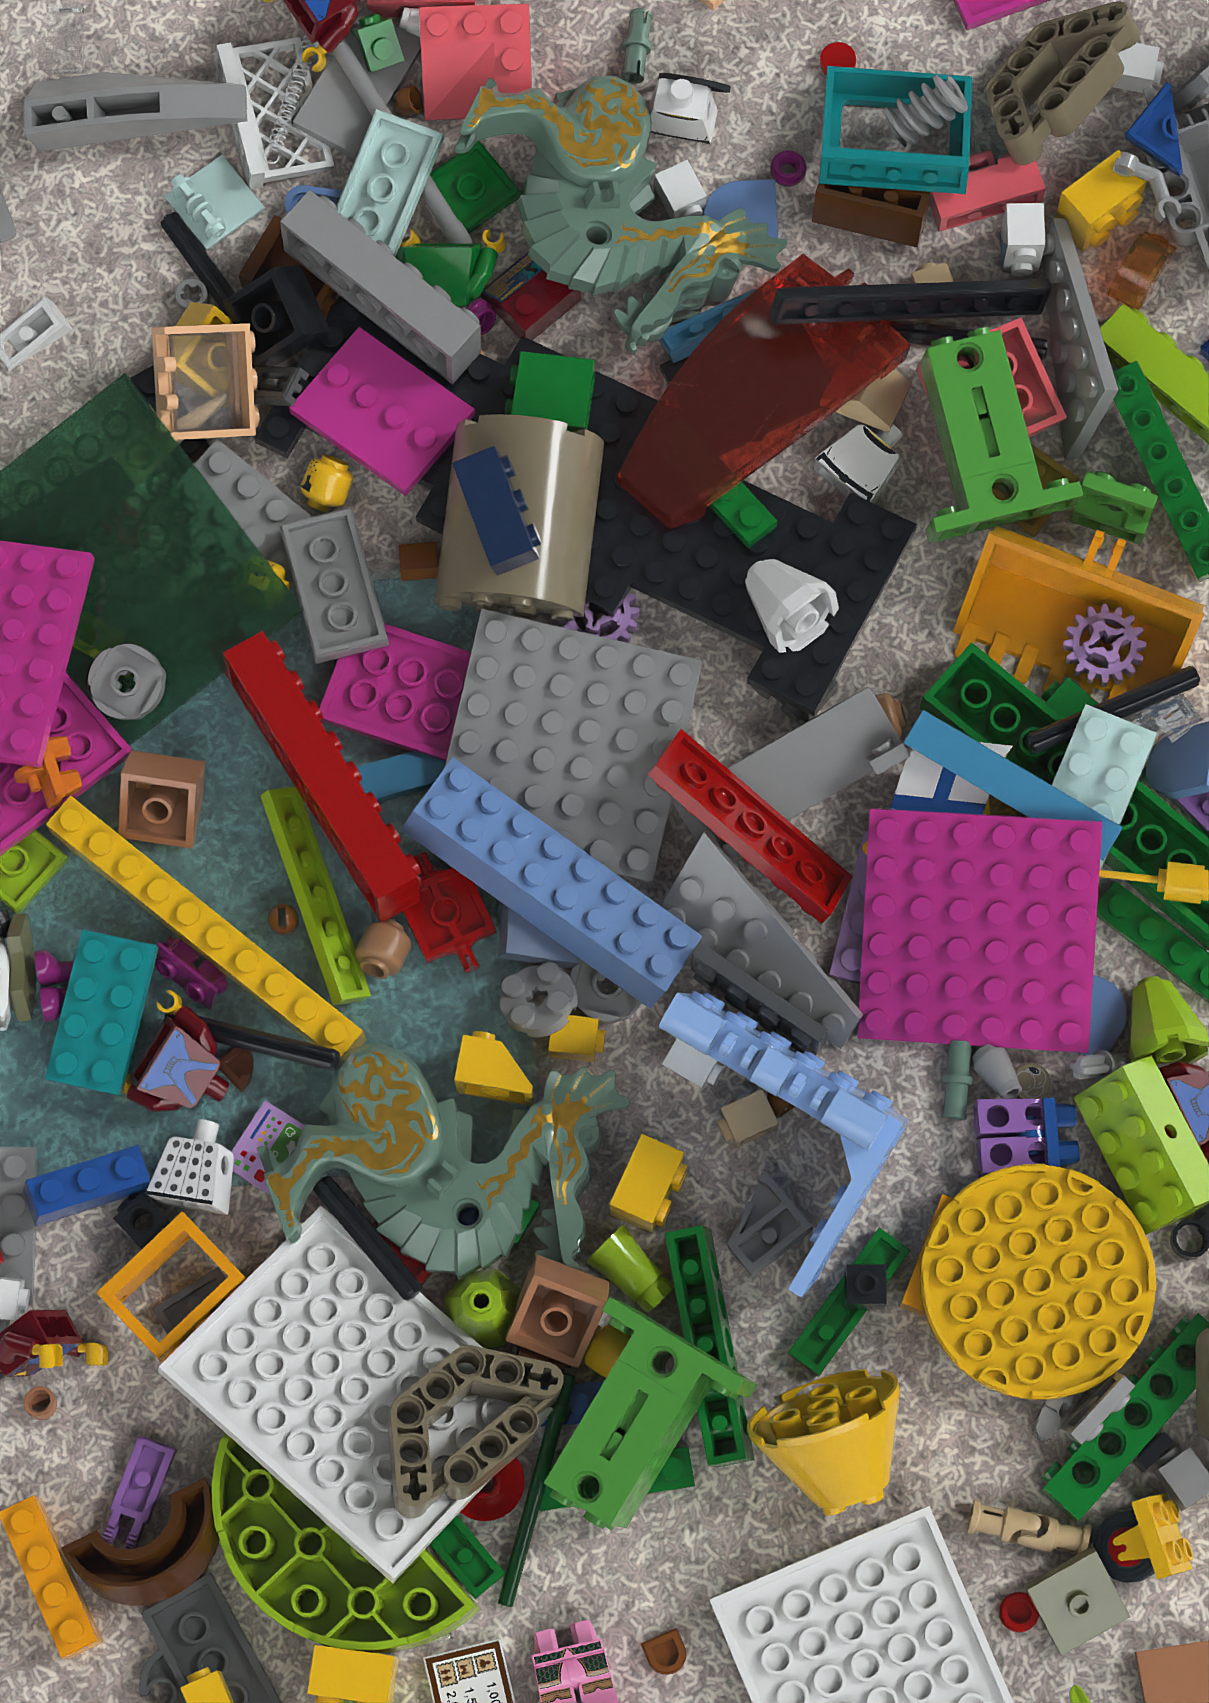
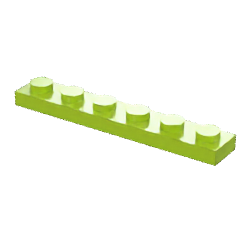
[260,786,371,1006]

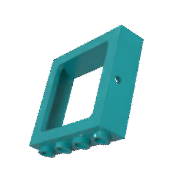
[819,66,972,194]

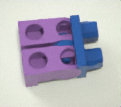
[973,1098,1080,1178]

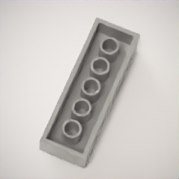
[280,190,481,384]

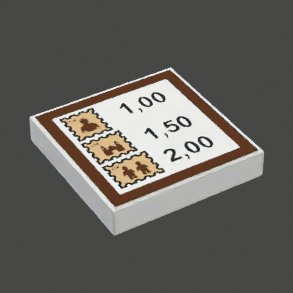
[423,1639,516,1703]

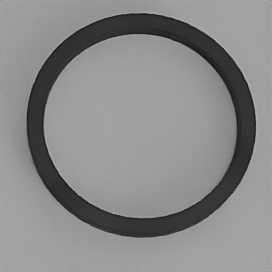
[658,73,731,93]

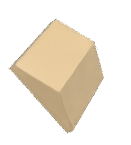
[820,356,912,433]

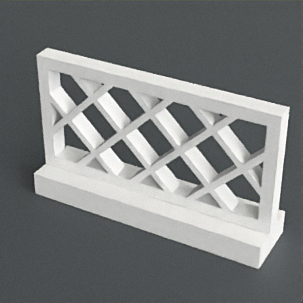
[215,37,335,190]

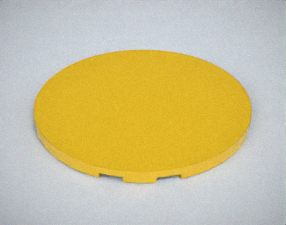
[920,1164,1157,1400]

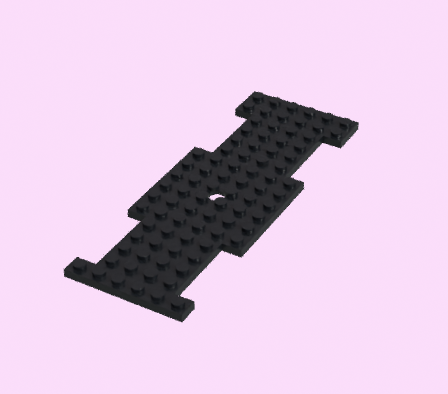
[254,296,917,716]

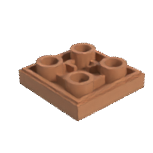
[1135,1640,1209,1703]

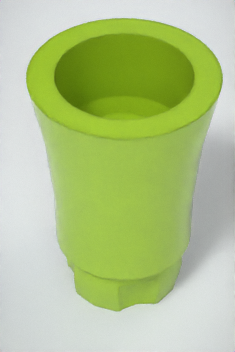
[585,1224,674,1314]

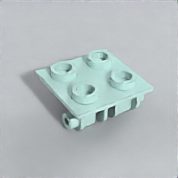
[164,155,265,250]

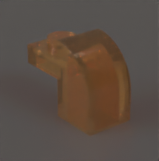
[1106,231,1177,310]

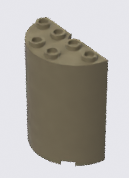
[434,414,604,621]

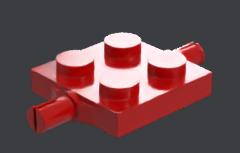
[403,852,497,973]

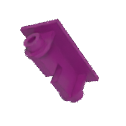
[154,936,230,1010]

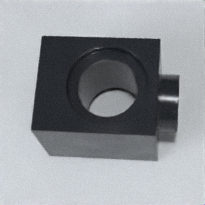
[113,1192,170,1249]
[844,1264,887,1310]

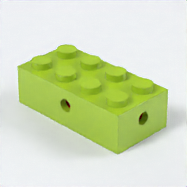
[1073,1055,1209,1235]

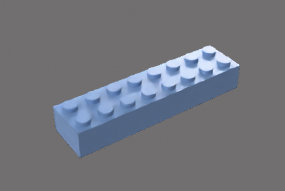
[401,757,702,1009]

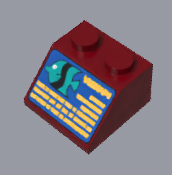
[480,251,581,340]

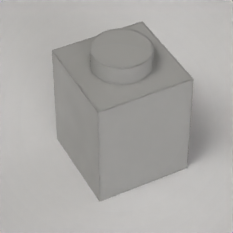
[1154,1446,1209,1511]

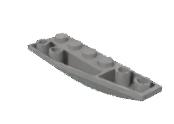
[24,72,247,152]

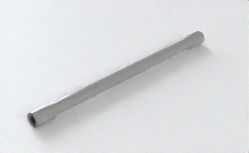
[332,39,474,243]

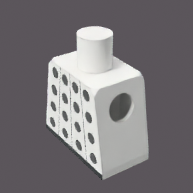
[146,1119,234,1215]

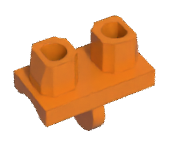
[14,736,82,809]

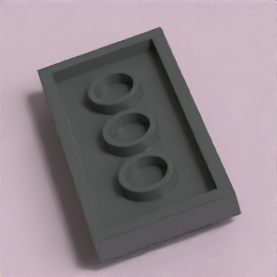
[691,942,828,1055]

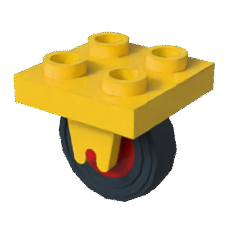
[1093,1493,1193,1583]

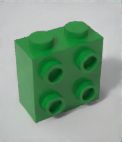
[505,351,595,432]

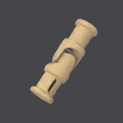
[967,1498,1091,1555]

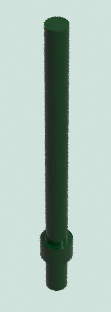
[498,1372,576,1607]

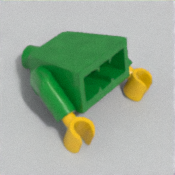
[396,229,507,307]

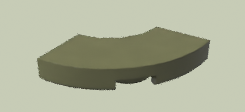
[6,913,36,1021]

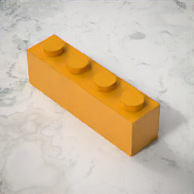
[0,1495,104,1660]

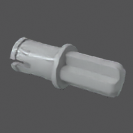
[1069,1050,1130,1081]

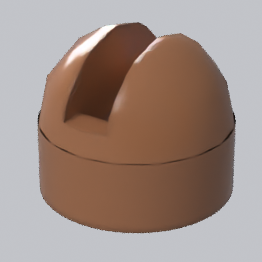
[24,1386,57,1420]

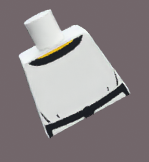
[648,78,718,144]
[814,424,903,503]

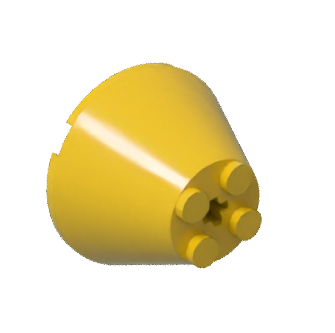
[747,1369,900,1516]

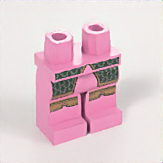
[531,1620,619,1703]

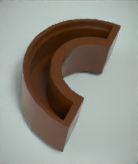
[61,1478,220,1606]

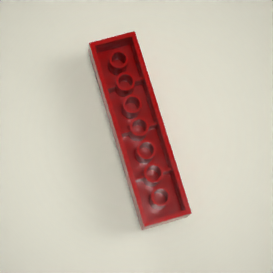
[223,631,423,922]

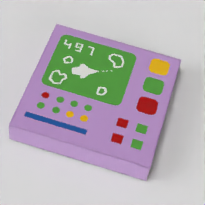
[231,1100,305,1196]

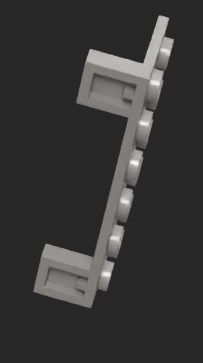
[673,687,910,858]

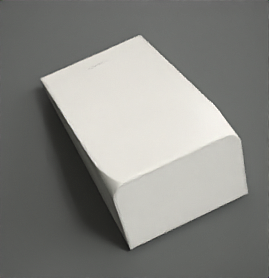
[0,297,73,371]

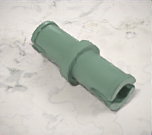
[621,8,653,84]
[942,1040,973,1120]

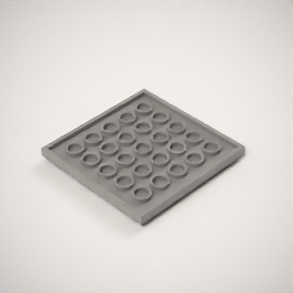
[445,609,703,882]

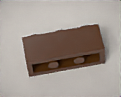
[812,183,931,248]

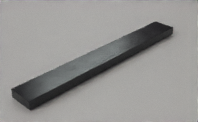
[768,279,1053,324]

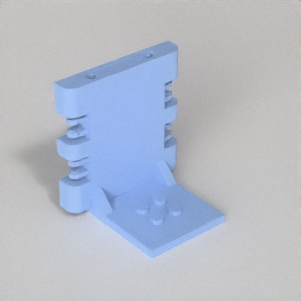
[659,990,910,1297]

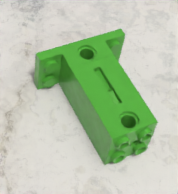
[920,327,1084,544]
[544,1297,758,1530]

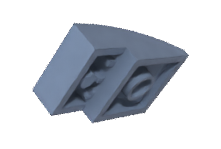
[497,901,580,969]

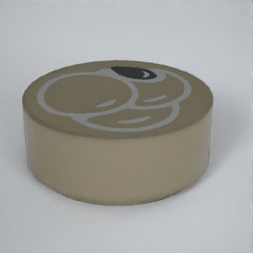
[1015,1063,1051,1099]

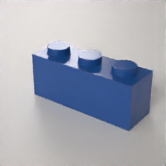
[23,1145,151,1227]

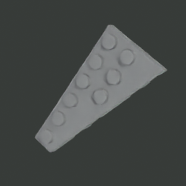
[1042,218,1119,460]
[661,828,863,1049]

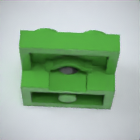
[1070,471,1158,545]

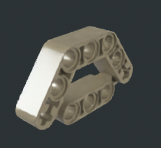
[985,1,1140,165]
[388,1345,564,1518]

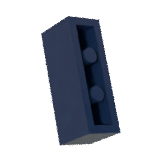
[452,446,542,576]

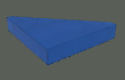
[1125,82,1183,177]

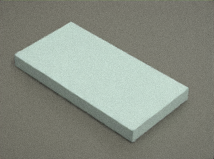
[336,109,445,257]

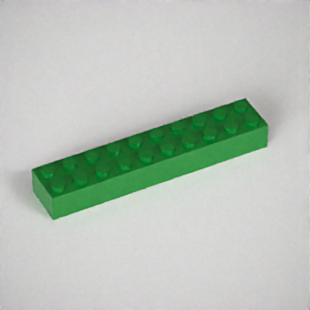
[919,642,1209,950]

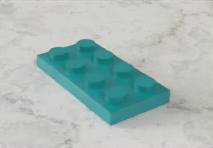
[45,929,159,1097]

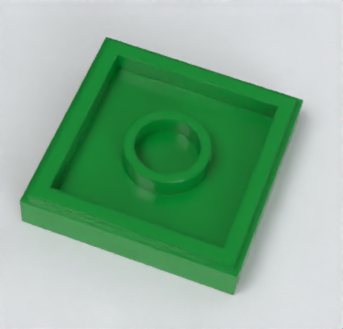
[430,141,522,234]

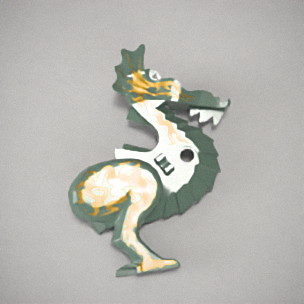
[454,76,787,356]
[257,1043,630,1280]

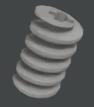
[884,75,968,147]

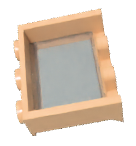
[152,323,260,440]

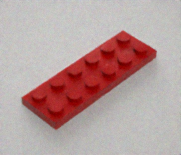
[647,729,853,924]

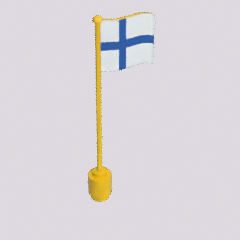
[862,742,1209,904]

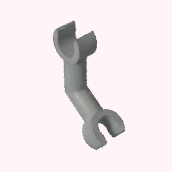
[1113,152,1181,223]

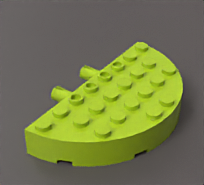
[212,1433,481,1653]

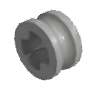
[175,278,209,312]

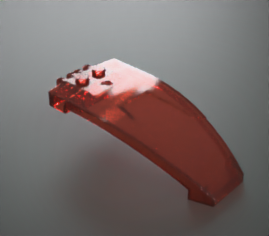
[616,254,911,529]

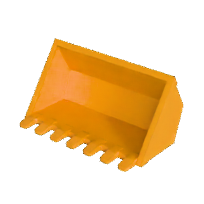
[953,525,1204,716]

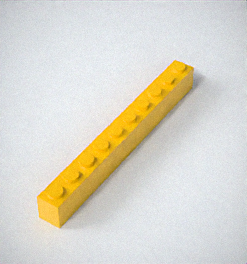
[46,795,367,1058]

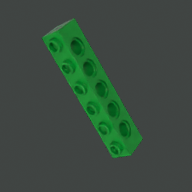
[1113,361,1209,582]
[665,1225,755,1468]
[1040,1313,1209,1523]

